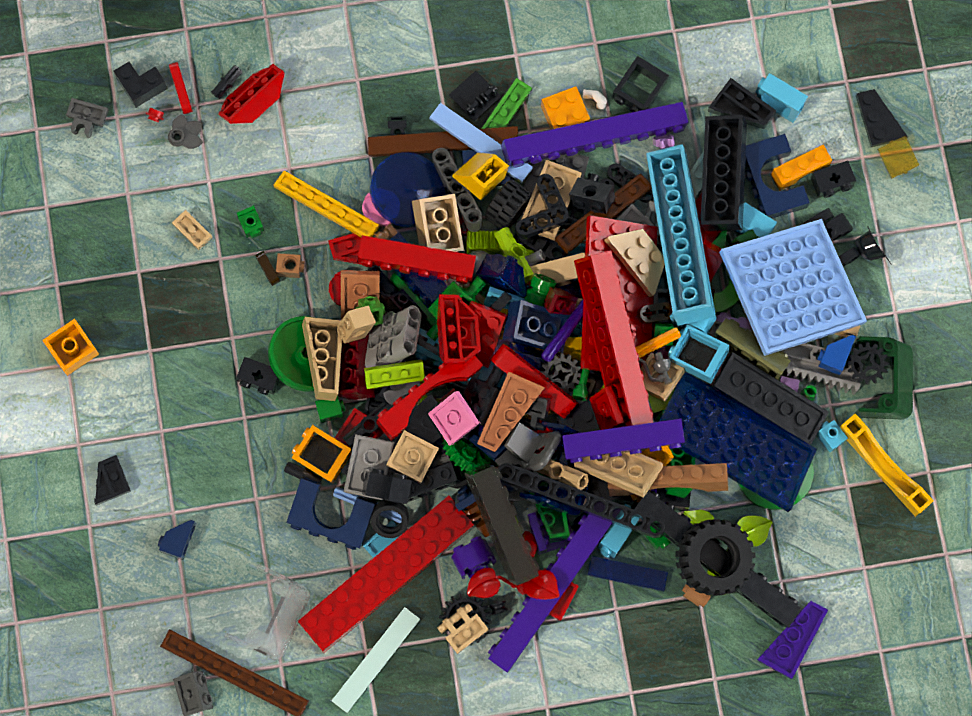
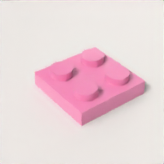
[428,391,480,446]

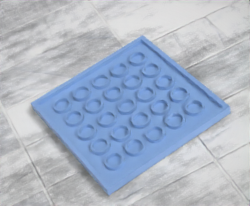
[719,219,867,356]

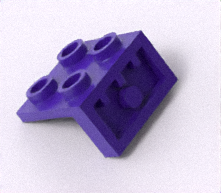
[527,512,572,555]

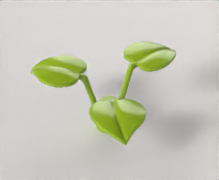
[683,510,772,595]

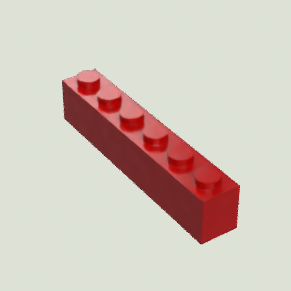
[357,235,476,284]

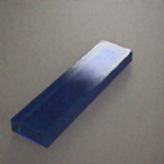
[587,556,668,592]

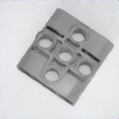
[365,305,421,368]

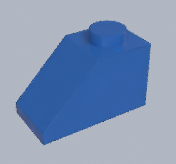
[817,335,856,375]

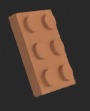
[341,270,380,320]

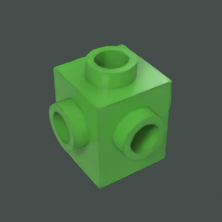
[356,296,385,325]

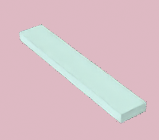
[332,607,420,713]

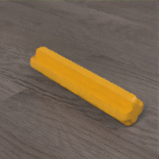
[635,328,681,358]

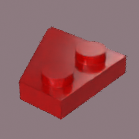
[328,233,374,267]

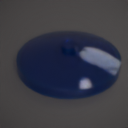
[369,152,445,227]

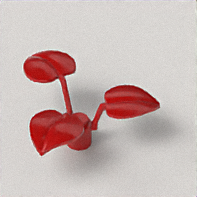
[467,531,560,600]

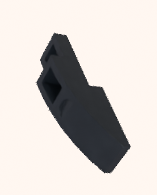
[366,265,428,323]

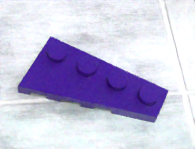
[757,601,828,679]

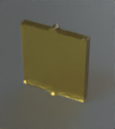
[877,136,919,179]

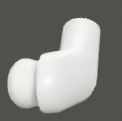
[583,89,607,109]

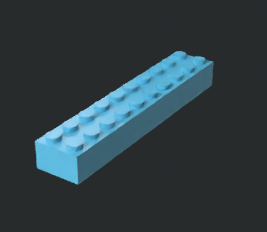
[646,144,716,326]

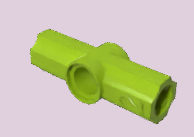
[494,227,534,284]

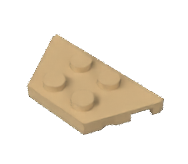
[604,229,665,297]

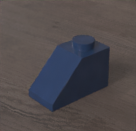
[158,520,196,560]

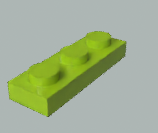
[364,359,425,389]

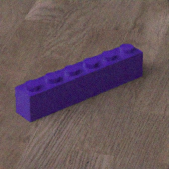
[563,419,685,463]

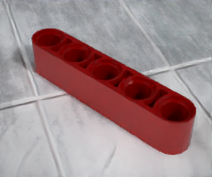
[491,344,578,419]

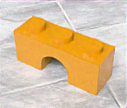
[771,144,832,191]

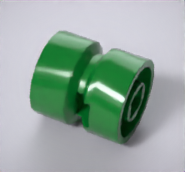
[524,273,557,307]

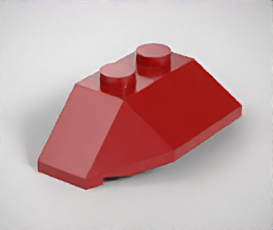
[218,64,285,124]
[437,294,481,364]

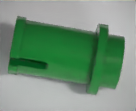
[800,385,817,401]

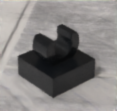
[387,116,407,135]

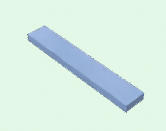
[429,103,533,184]

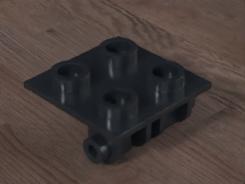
[449,71,501,121]

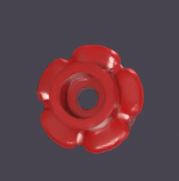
[146,108,164,123]

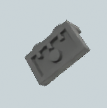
[173,671,213,716]

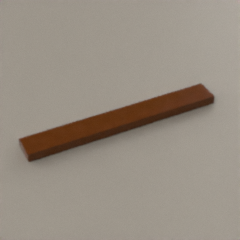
[368,126,518,157]
[160,629,309,716]

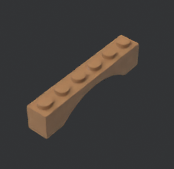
[608,463,728,496]

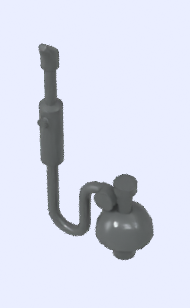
[638,352,672,423]

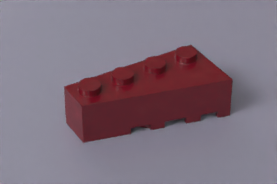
[338,331,375,400]

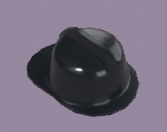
[855,226,892,265]

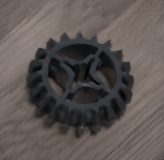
[439,593,492,646]

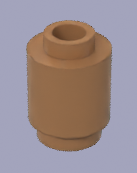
[682,584,712,608]

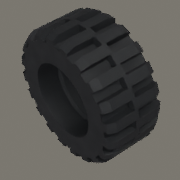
[675,519,756,595]

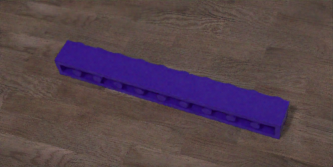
[501,102,689,168]
[488,497,621,673]

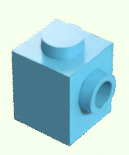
[817,420,848,452]

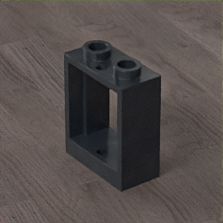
[612,56,669,112]

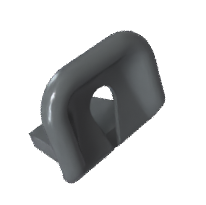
[504,422,562,472]

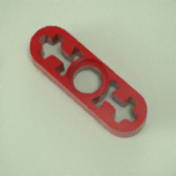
[169,62,193,114]

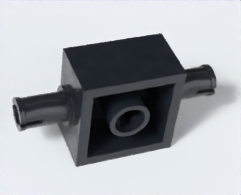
[462,366,505,440]

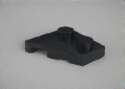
[94,455,131,506]

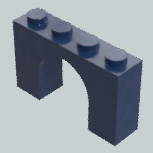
[745,134,810,219]
[286,477,377,550]

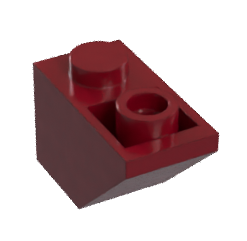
[543,287,578,315]

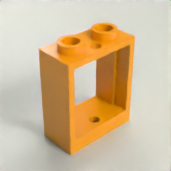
[292,425,352,484]

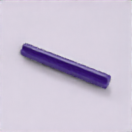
[542,300,583,362]

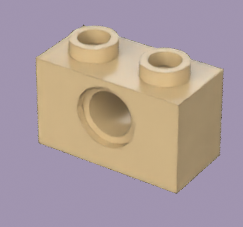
[337,305,376,344]

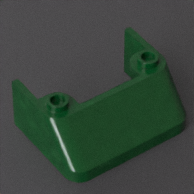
[854,336,913,420]

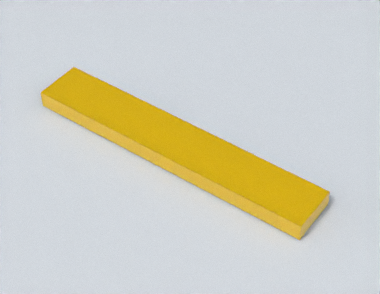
[274,171,379,237]

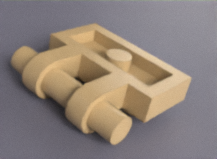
[437,604,489,654]

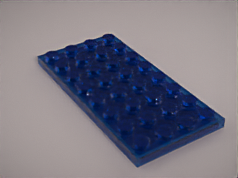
[659,372,817,512]

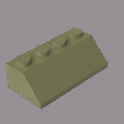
[713,318,791,380]

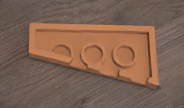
[477,372,545,452]

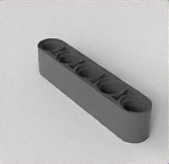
[432,148,483,232]

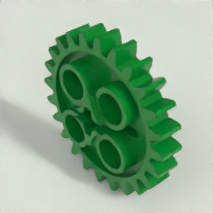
[442,433,497,480]

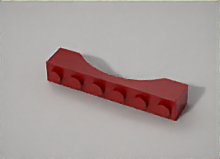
[376,356,483,441]

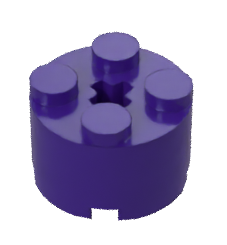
[451,536,497,579]

